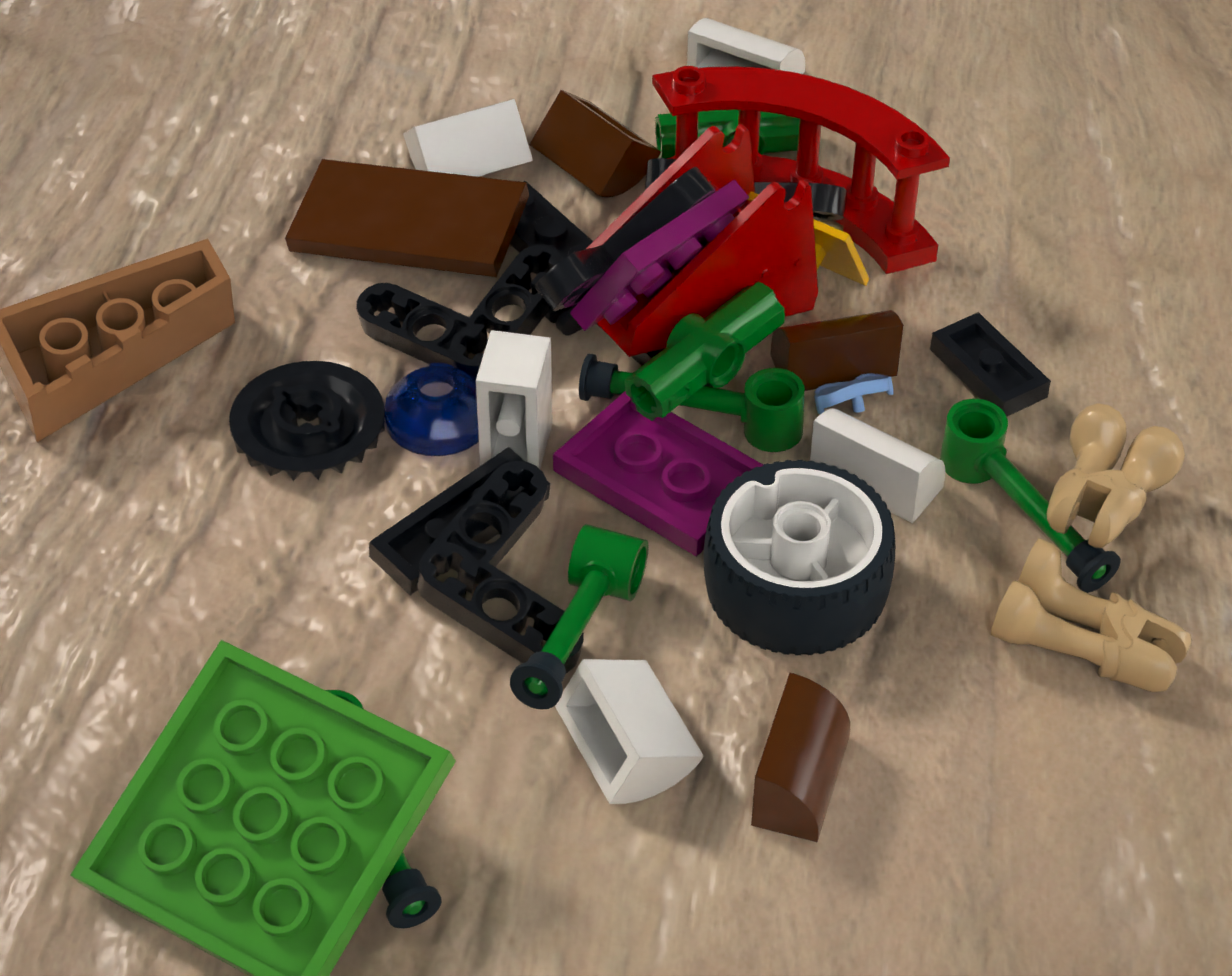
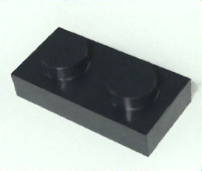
[930,312,1051,417]

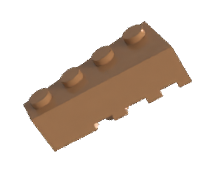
[0,238,235,442]

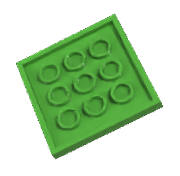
[70,640,456,976]

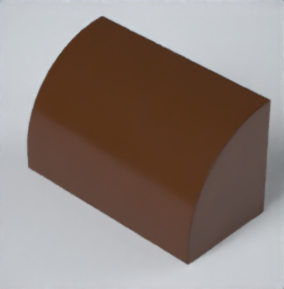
[529,90,661,197]
[770,310,904,391]
[751,673,850,842]

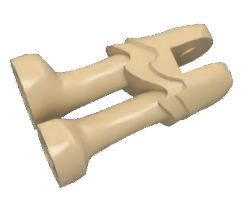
[1047,403,1185,548]
[991,538,1192,692]

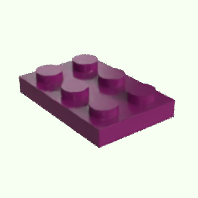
[570,180,749,331]
[553,391,763,557]

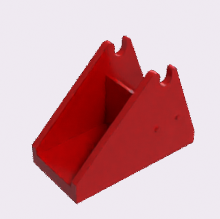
[586,124,818,357]

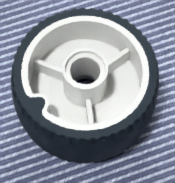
[704,460,896,655]

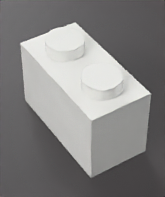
[476,330,553,469]

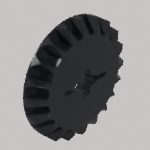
[229,361,385,481]

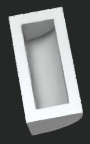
[687,18,805,74]
[403,99,533,177]
[810,408,945,523]
[555,659,704,804]

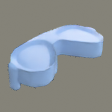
[814,373,894,414]

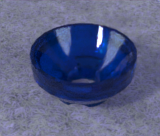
[385,363,479,456]

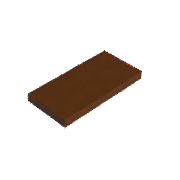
[285,159,529,278]

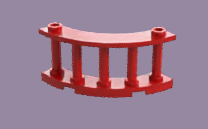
[652,66,950,274]

